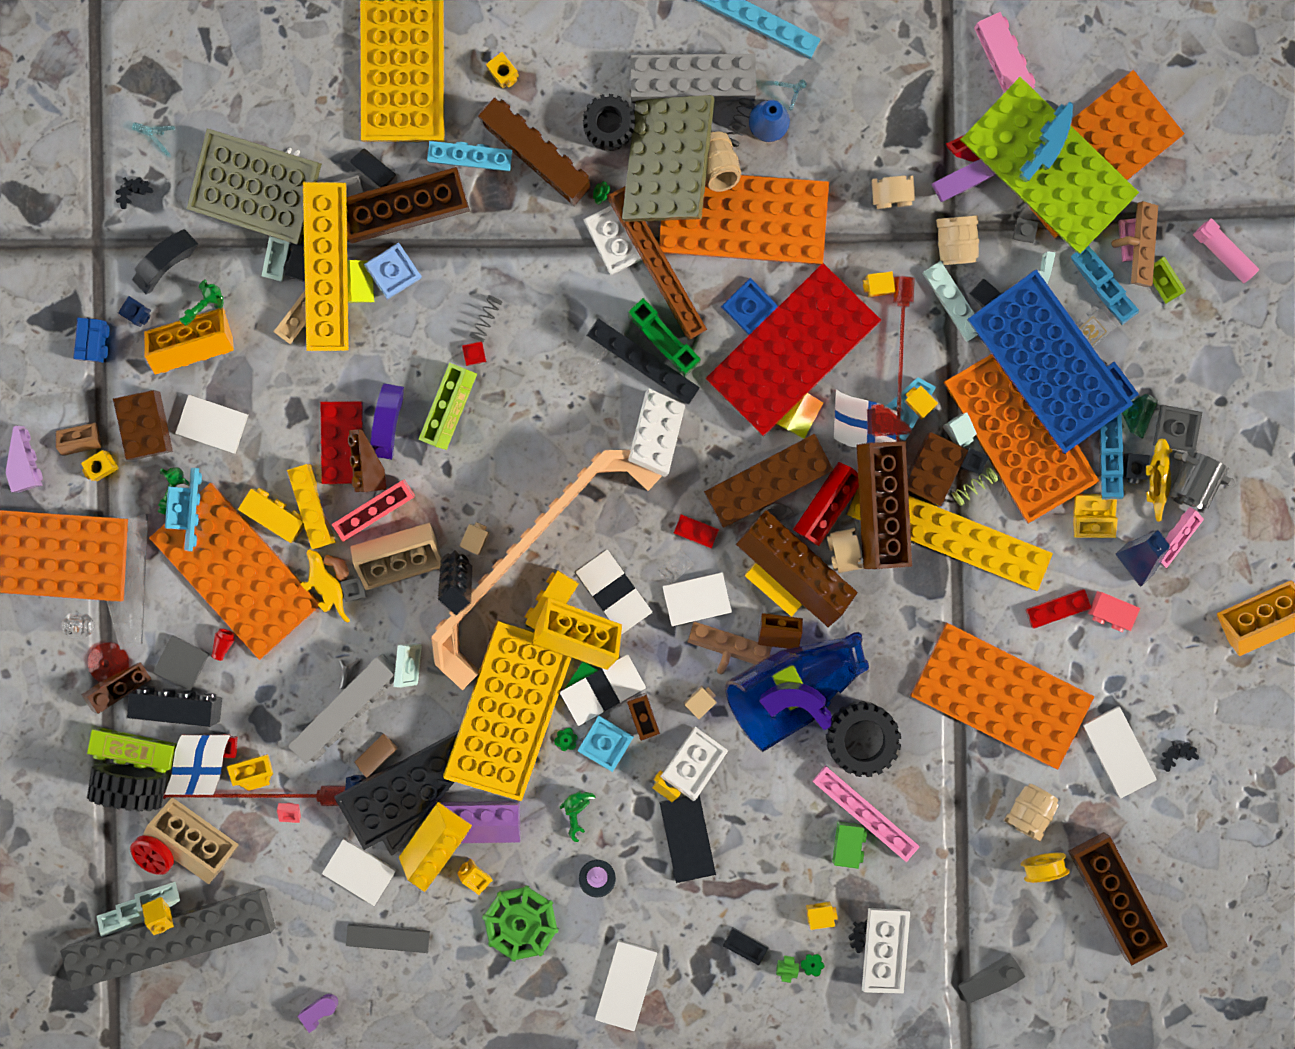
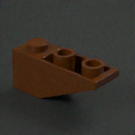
[348,429,386,492]
[81,662,151,714]

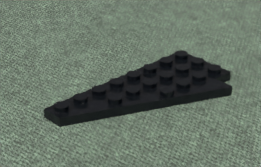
[334,730,459,856]

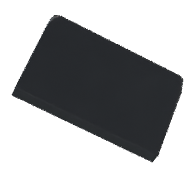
[350,148,396,188]

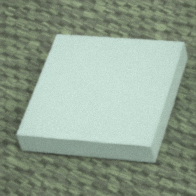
[394,643,422,688]

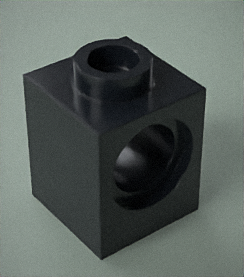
[960,448,989,476]
[1123,453,1150,484]

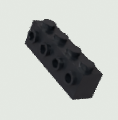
[438,550,473,616]

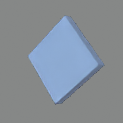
[364,243,422,300]

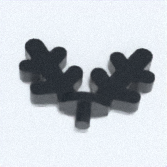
[115,177,154,210]
[1160,741,1199,772]
[848,918,868,953]

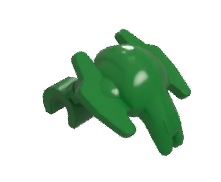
[179,279,224,326]
[158,467,189,515]
[559,791,596,842]

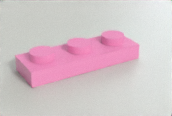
[1160,507,1204,568]

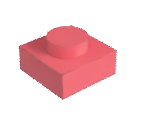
[277,803,301,823]

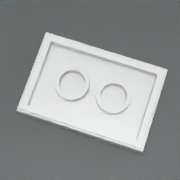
[583,206,642,276]
[175,395,248,454]
[662,572,732,626]
[660,726,728,801]
[322,838,396,906]

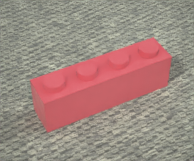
[332,479,415,541]

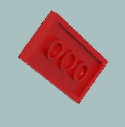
[320,401,363,484]

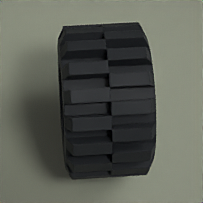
[583,94,635,151]

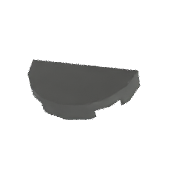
[756,503,794,522]

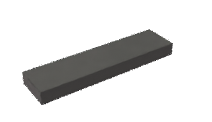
[346,924,430,953]

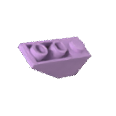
[5,426,43,493]

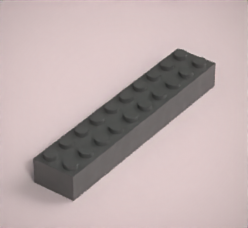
[60,888,276,990]

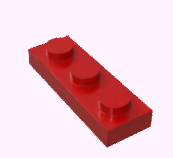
[1025,589,1091,629]

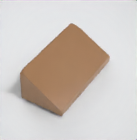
[56,423,101,456]
[354,734,398,778]

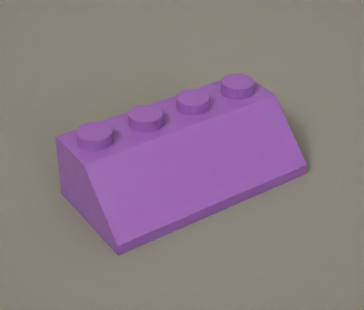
[439,801,520,843]

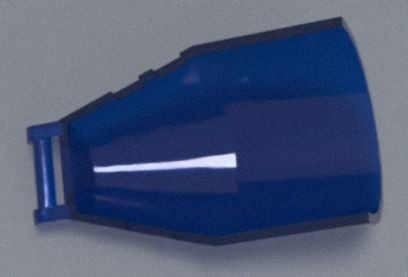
[725,632,869,752]

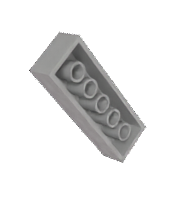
[631,54,756,103]
[288,654,396,764]

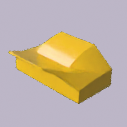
[227,754,274,791]

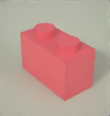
[1088,591,1140,633]

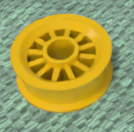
[1020,853,1070,883]

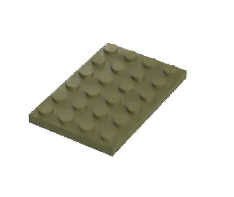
[622,95,715,222]
[187,128,322,245]

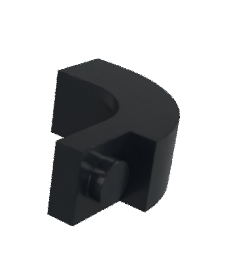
[132,229,198,295]

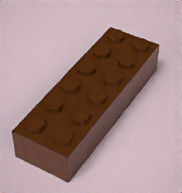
[478,97,590,206]
[346,167,470,244]
[704,433,834,528]
[856,441,912,569]
[736,510,858,628]
[1068,832,1168,966]

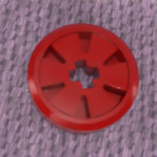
[130,835,174,875]

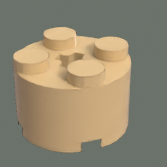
[872,175,915,209]
[827,528,863,573]

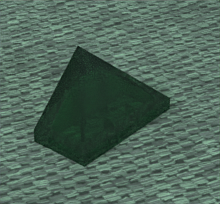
[1122,394,1158,439]

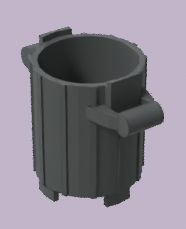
[1170,448,1235,513]

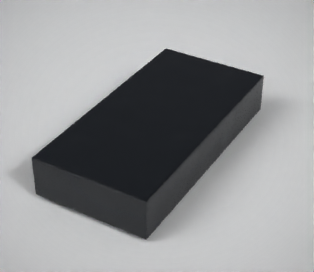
[723,927,769,966]

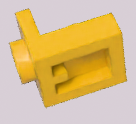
[457,858,492,895]

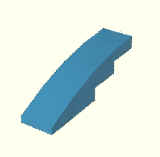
[1070,246,1139,325]
[1100,414,1124,500]

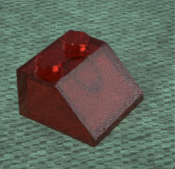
[867,404,912,437]

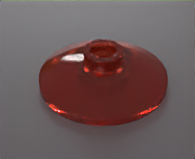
[88,642,129,682]

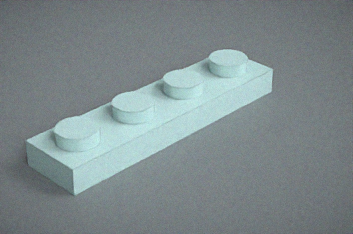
[922,261,978,342]

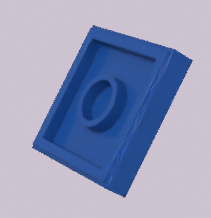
[721,277,778,335]

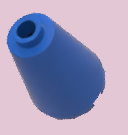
[749,100,790,142]

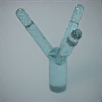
[774,80,807,111]
[132,122,175,158]

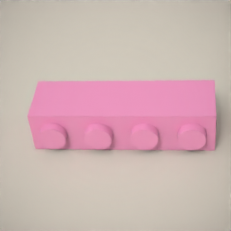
[974,12,1035,93]

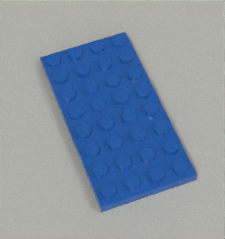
[967,269,1133,454]

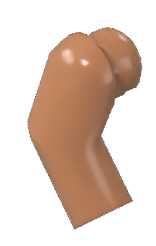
[323,554,349,581]

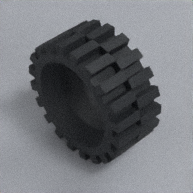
[826,701,901,777]
[87,763,167,811]

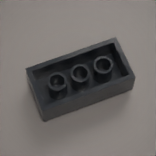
[126,686,222,727]

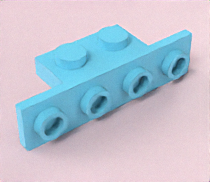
[427,141,512,171]
[165,468,202,551]

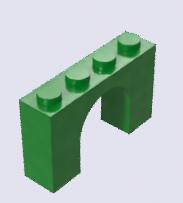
[628,297,701,377]

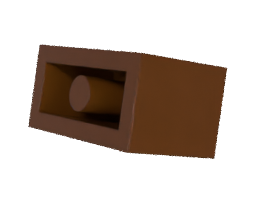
[758,613,803,650]
[627,693,660,741]

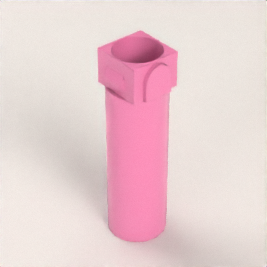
[1193,218,1259,284]

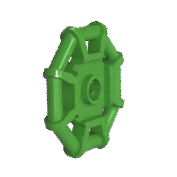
[482,885,559,962]

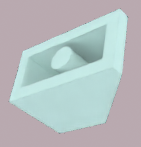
[942,413,977,447]

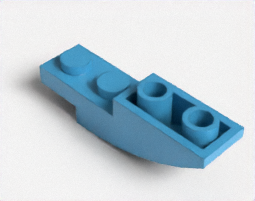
[1019,102,1073,182]

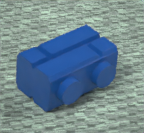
[74,318,110,363]

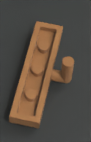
[1111,201,1158,287]
[687,622,772,674]

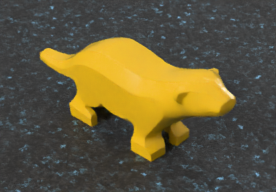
[1146,439,1172,522]
[301,549,350,623]

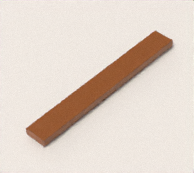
[607,186,707,341]

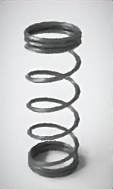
[726,99,755,147]
[469,295,503,342]

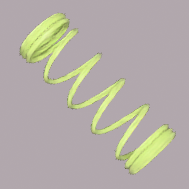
[952,468,998,506]

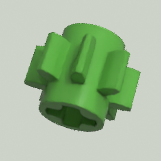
[776,956,799,983]

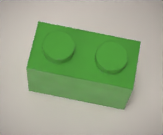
[832,821,867,869]

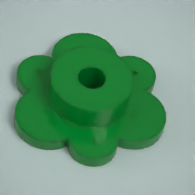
[593,181,610,205]
[554,728,578,751]
[800,954,825,977]

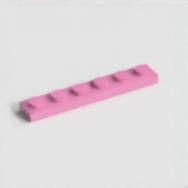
[812,765,920,862]

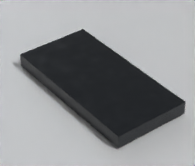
[659,794,716,883]

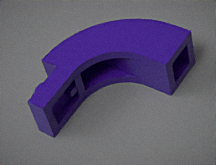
[371,383,404,460]
[759,682,832,731]

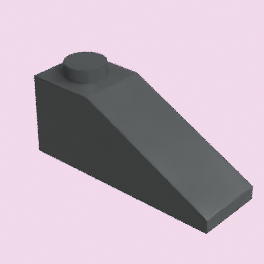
[958,953,1026,1003]

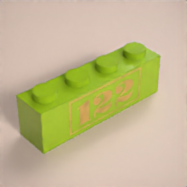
[419,362,477,450]
[87,727,177,773]

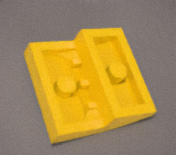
[1073,494,1118,538]

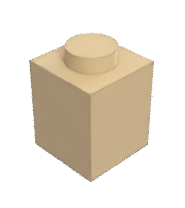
[459,522,490,555]
[684,686,717,719]

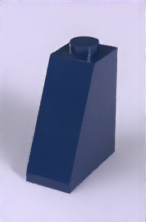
[1116,530,1171,587]

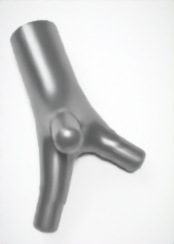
[339,659,360,689]

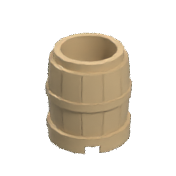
[705,131,741,192]
[936,216,979,265]
[1003,783,1059,842]

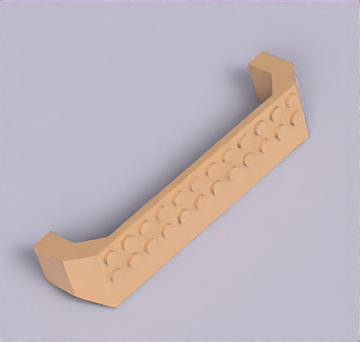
[431,450,662,690]

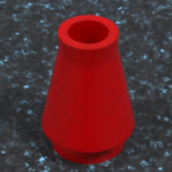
[211,628,235,661]

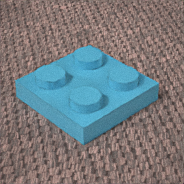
[578,715,634,772]

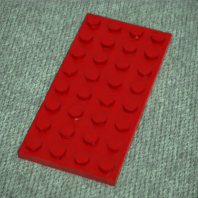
[705,263,881,437]

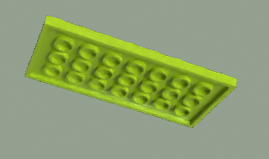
[960,77,1140,254]

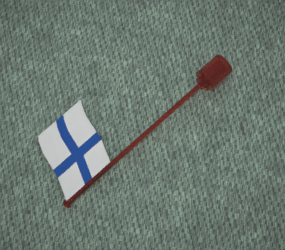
[834,276,915,448]
[163,734,345,806]

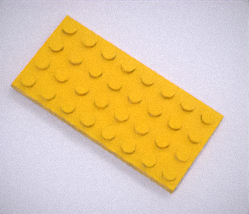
[360,0,445,142]
[443,620,571,801]

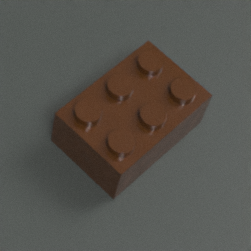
[113,390,173,460]
[907,432,968,506]

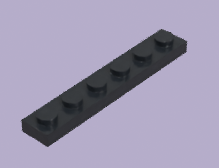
[586,318,700,405]

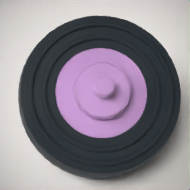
[579,859,616,898]

